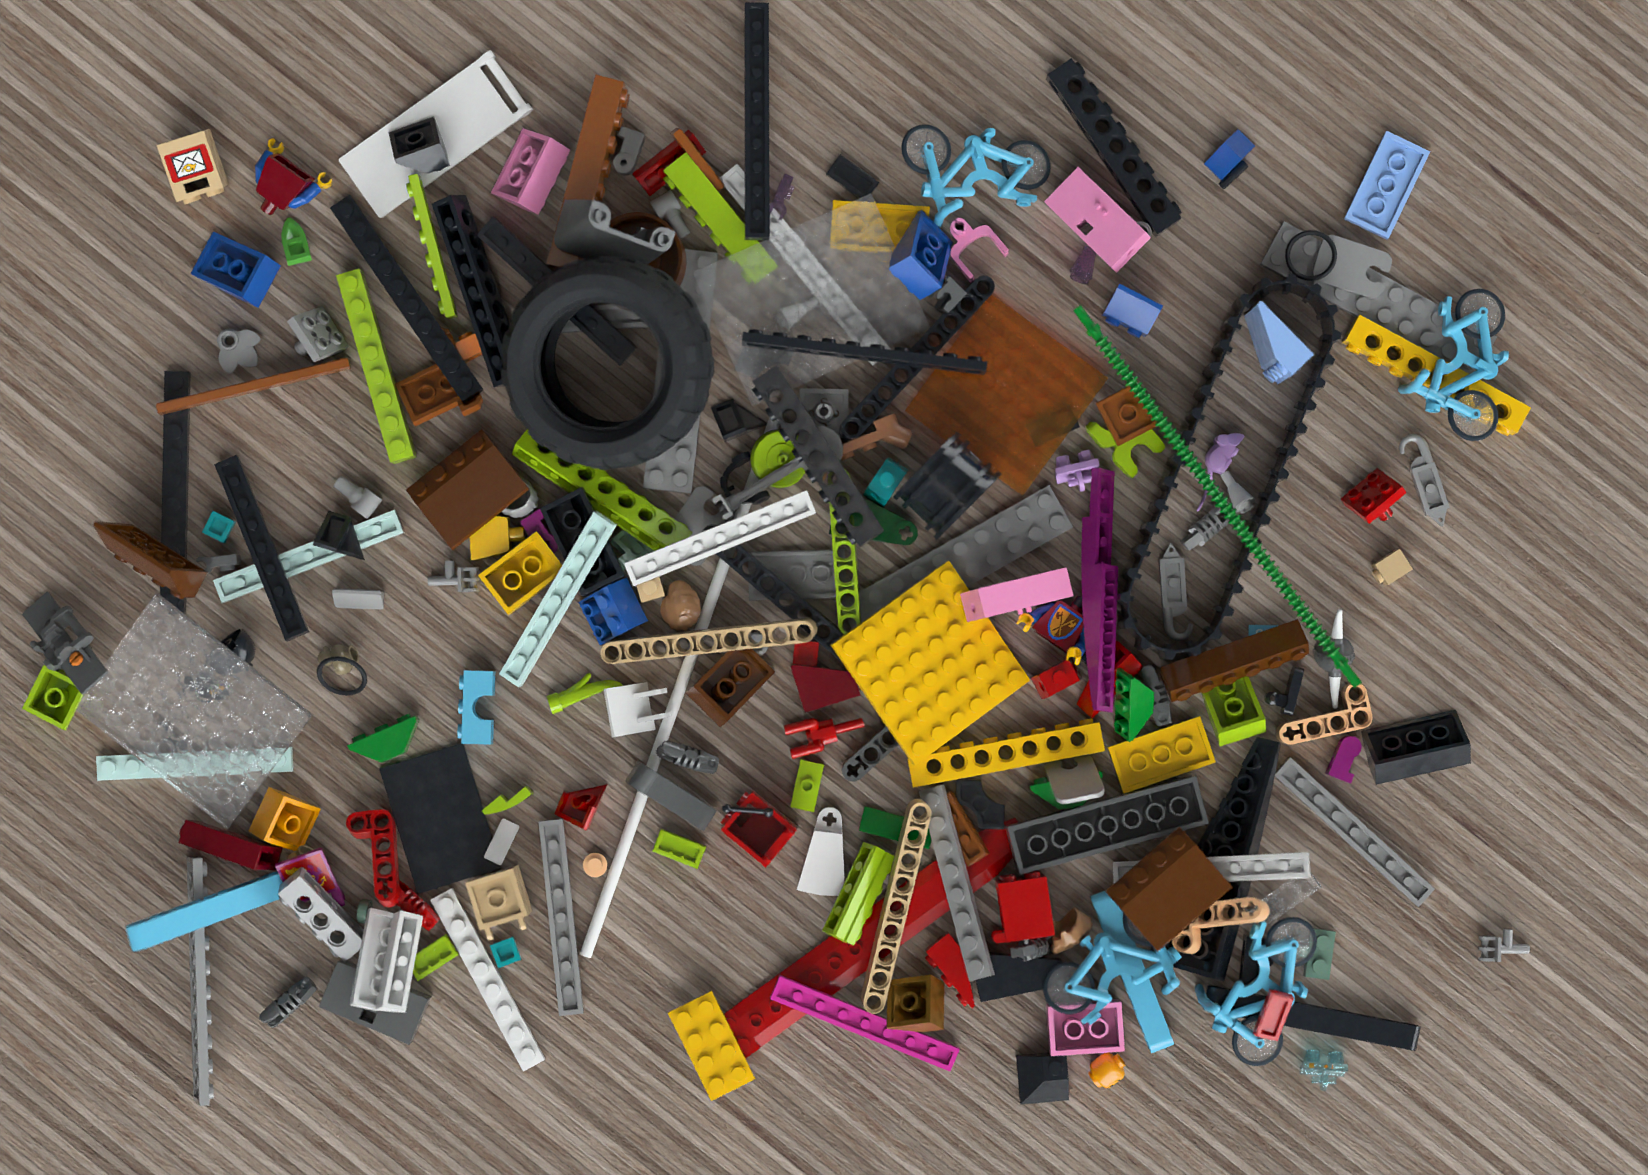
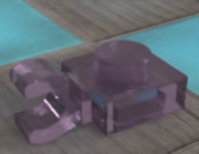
[770,174,794,220]

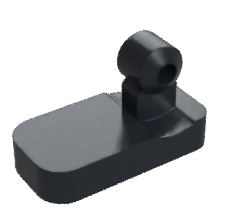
[1264,666,1304,716]

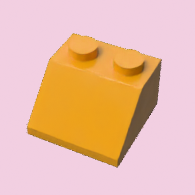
[249,787,321,851]

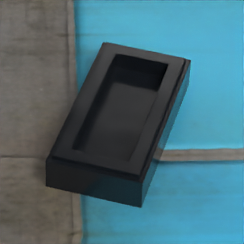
[826,154,879,202]

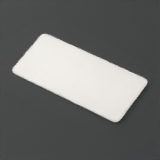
[484,818,519,865]

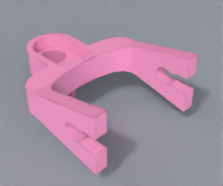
[950,218,1009,284]

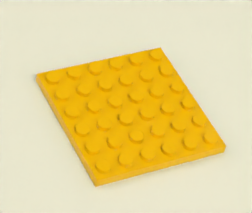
[831,561,1030,765]

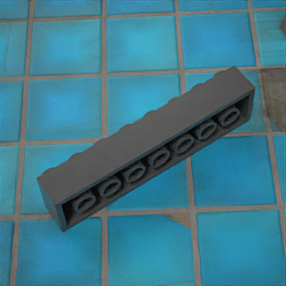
[1005,775,1209,875]

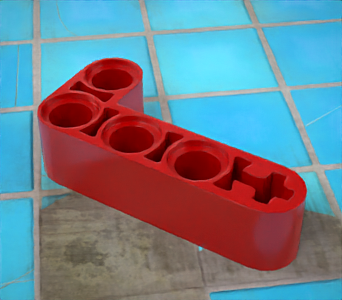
[346,809,400,907]

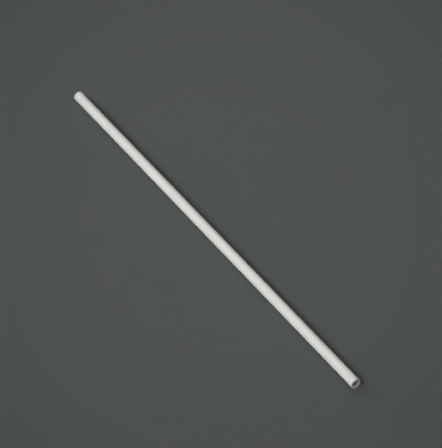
[580,417,780,958]

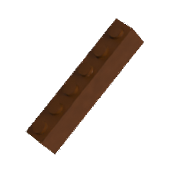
[1160,619,1309,702]

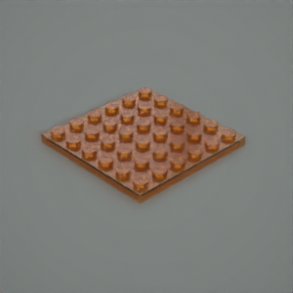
[905,295,1108,496]

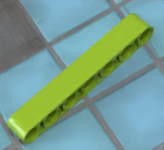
[828,470,861,634]

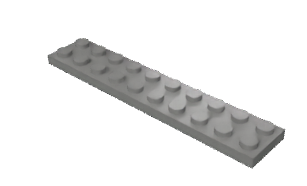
[1260,221,1497,374]
[643,249,718,494]
[842,485,1073,629]
[186,856,214,1106]

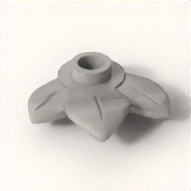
[217,329,261,374]

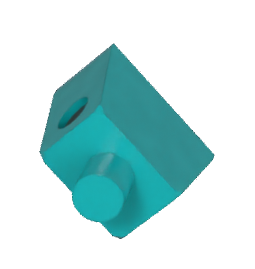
[863,457,909,508]

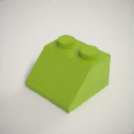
[22,665,83,730]

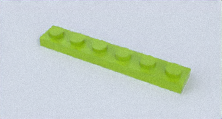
[406,173,458,319]

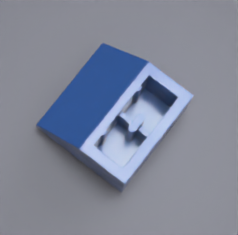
[578,577,648,645]

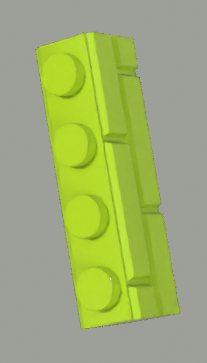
[822,842,895,946]

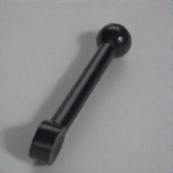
[722,804,773,817]

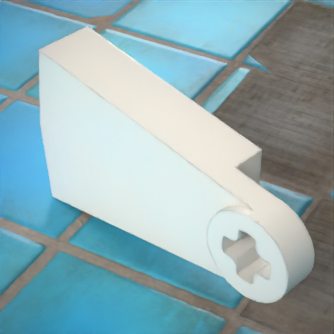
[797,807,845,896]

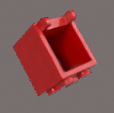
[720,791,798,868]
[991,870,1055,943]

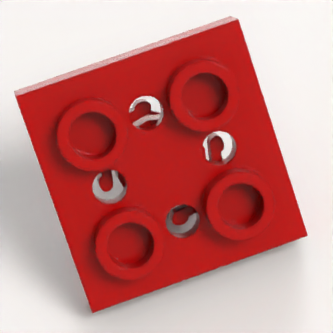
[1341,468,1407,524]

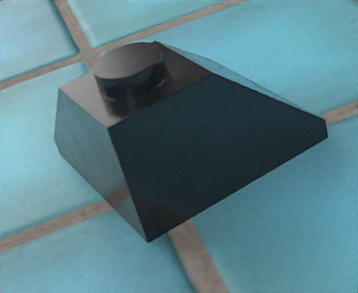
[389,116,450,174]
[1016,1052,1069,1105]

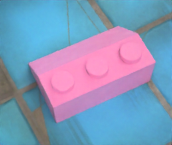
[491,128,570,215]

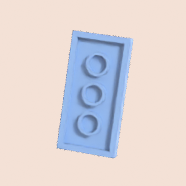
[1344,131,1430,240]

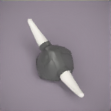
[1313,609,1355,709]

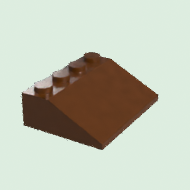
[406,429,529,550]
[93,521,208,599]
[1105,827,1232,951]

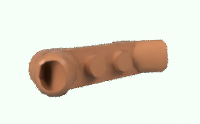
[806,414,912,481]

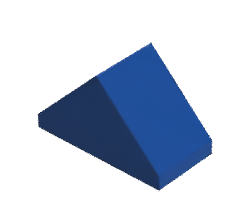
[1204,129,1255,181]

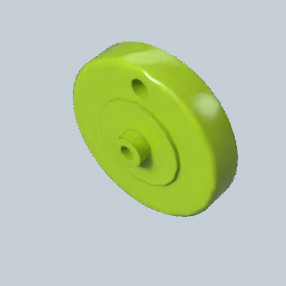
[750,429,806,488]

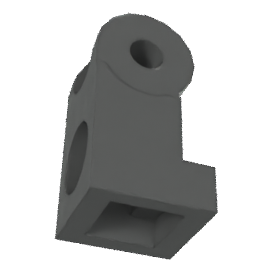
[613,126,646,176]

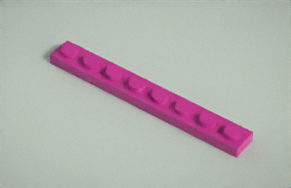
[770,975,960,1072]

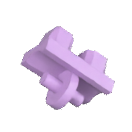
[1055,450,1100,492]

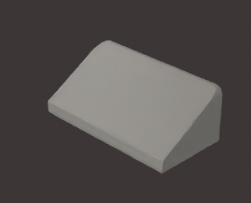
[332,588,384,610]

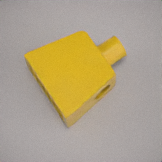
[470,516,525,561]

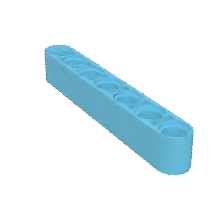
[125,871,283,951]
[1090,890,1174,1053]

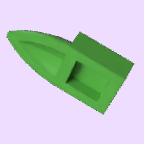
[281,217,312,266]

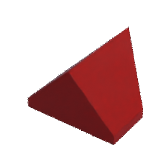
[554,784,608,830]

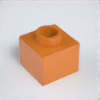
[455,332,482,363]

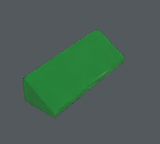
[858,806,932,849]

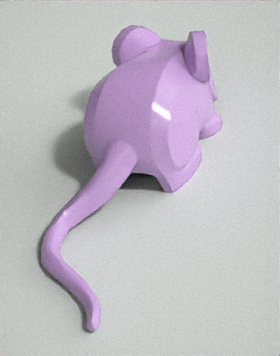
[1196,433,1245,512]

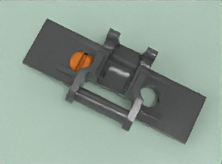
[22,592,109,695]

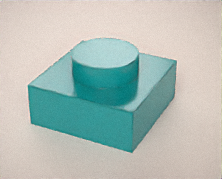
[202,511,236,543]
[490,936,522,968]

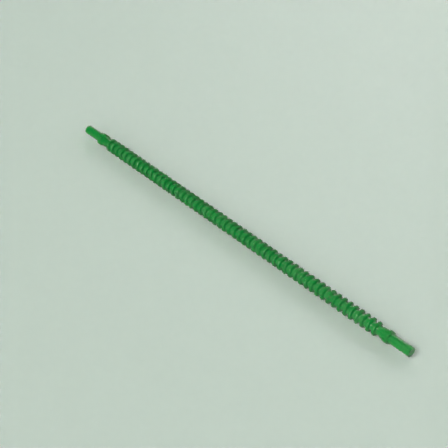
[1073,305,1362,688]

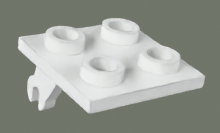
[604,682,672,737]

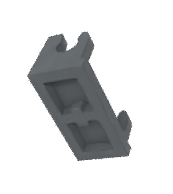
[928,276,967,313]

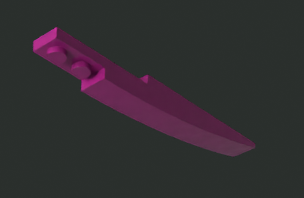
[1081,468,1118,712]

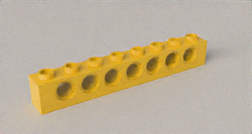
[1342,315,1531,436]
[907,718,1105,788]

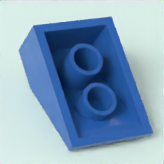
[888,210,953,300]
[190,231,281,308]

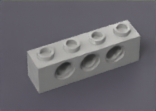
[278,867,364,962]

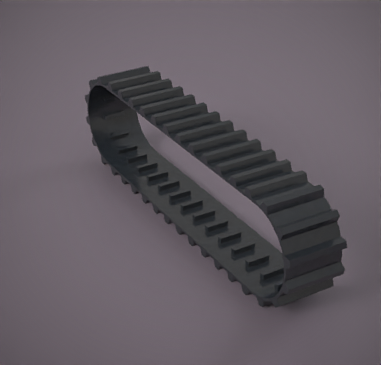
[1117,274,1342,660]

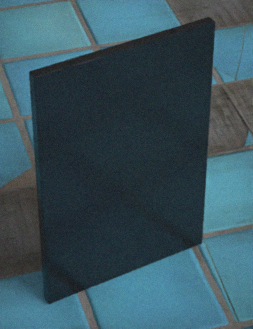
[379,743,502,894]

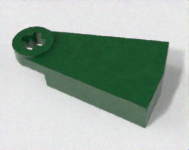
[829,496,918,546]

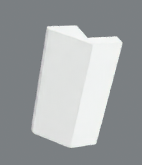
[350,908,423,1013]

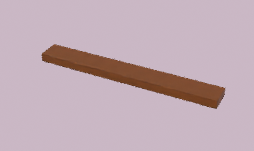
[156,357,351,415]

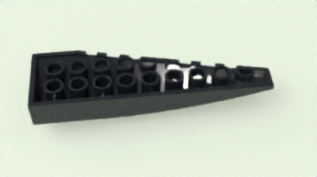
[1150,737,1281,982]

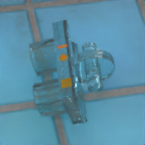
[1300,1050,1348,1091]

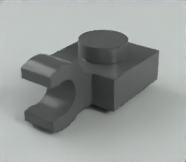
[196,554,242,575]

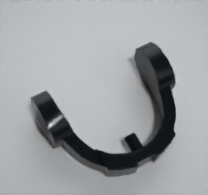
[720,451,771,505]

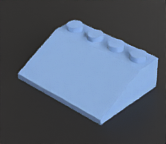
[1244,301,1314,384]

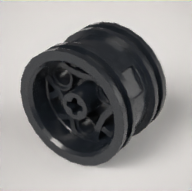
[893,431,1002,540]

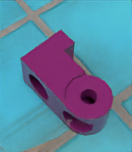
[520,509,559,554]
[1325,736,1362,784]

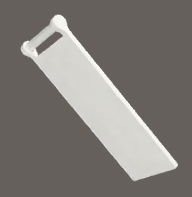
[339,50,533,218]

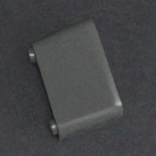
[554,200,675,264]

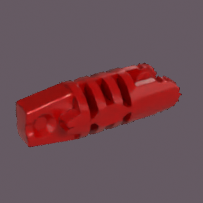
[386,880,440,931]

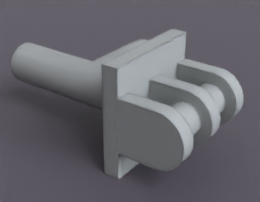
[428,561,479,592]
[1478,929,1530,962]

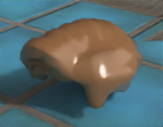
[660,580,701,631]
[1051,907,1093,954]

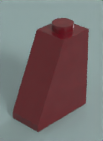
[790,665,861,713]

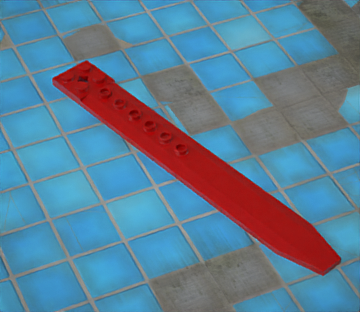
[724,817,1018,1058]

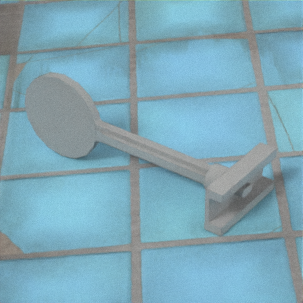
[712,426,843,522]

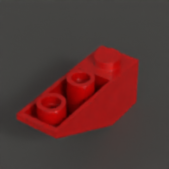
[1077,641,1143,719]
[925,931,975,1009]

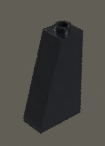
[976,952,1070,1002]

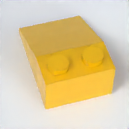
[478,531,562,615]

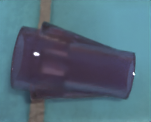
[1070,246,1097,284]

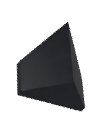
[711,399,767,442]
[313,511,365,560]

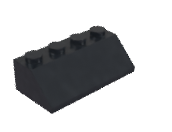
[540,487,625,596]
[1361,710,1471,785]

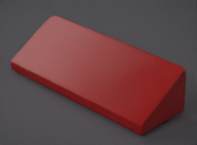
[632,130,706,197]

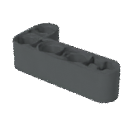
[842,726,899,782]
[625,761,717,831]

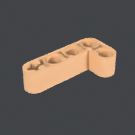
[1276,683,1372,744]
[1172,897,1269,954]

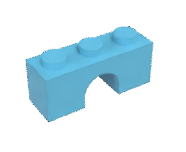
[457,670,496,745]

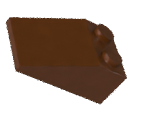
[686,641,775,727]

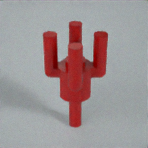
[783,718,864,759]

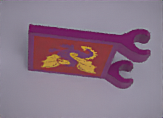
[275,847,345,907]

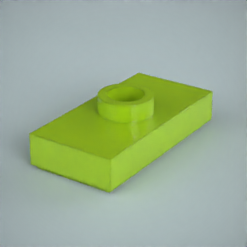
[790,759,824,812]
[652,828,707,869]
[413,934,459,981]

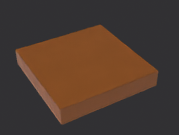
[1095,381,1156,447]

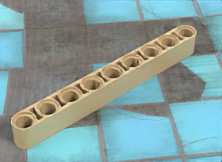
[600,618,817,664]
[861,799,931,1014]

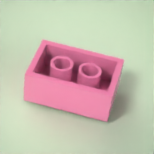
[1046,999,1125,1056]

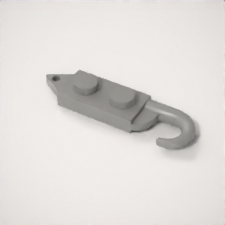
[1399,434,1450,527]
[1159,543,1193,641]

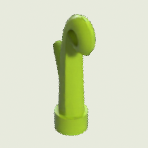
[546,673,624,714]

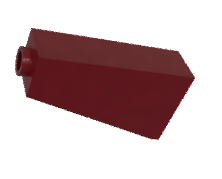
[178,820,283,871]

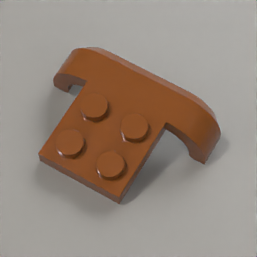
[395,327,484,426]

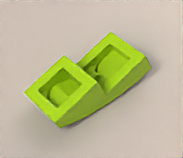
[482,786,533,815]

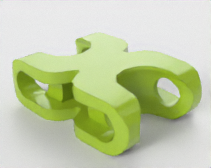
[1085,422,1165,478]

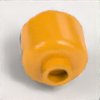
[1088,1052,1126,1089]

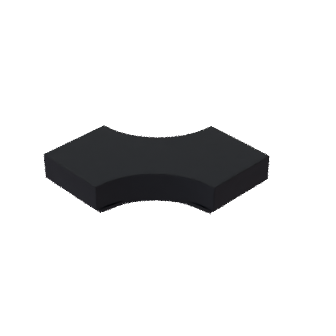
[956,779,1005,829]

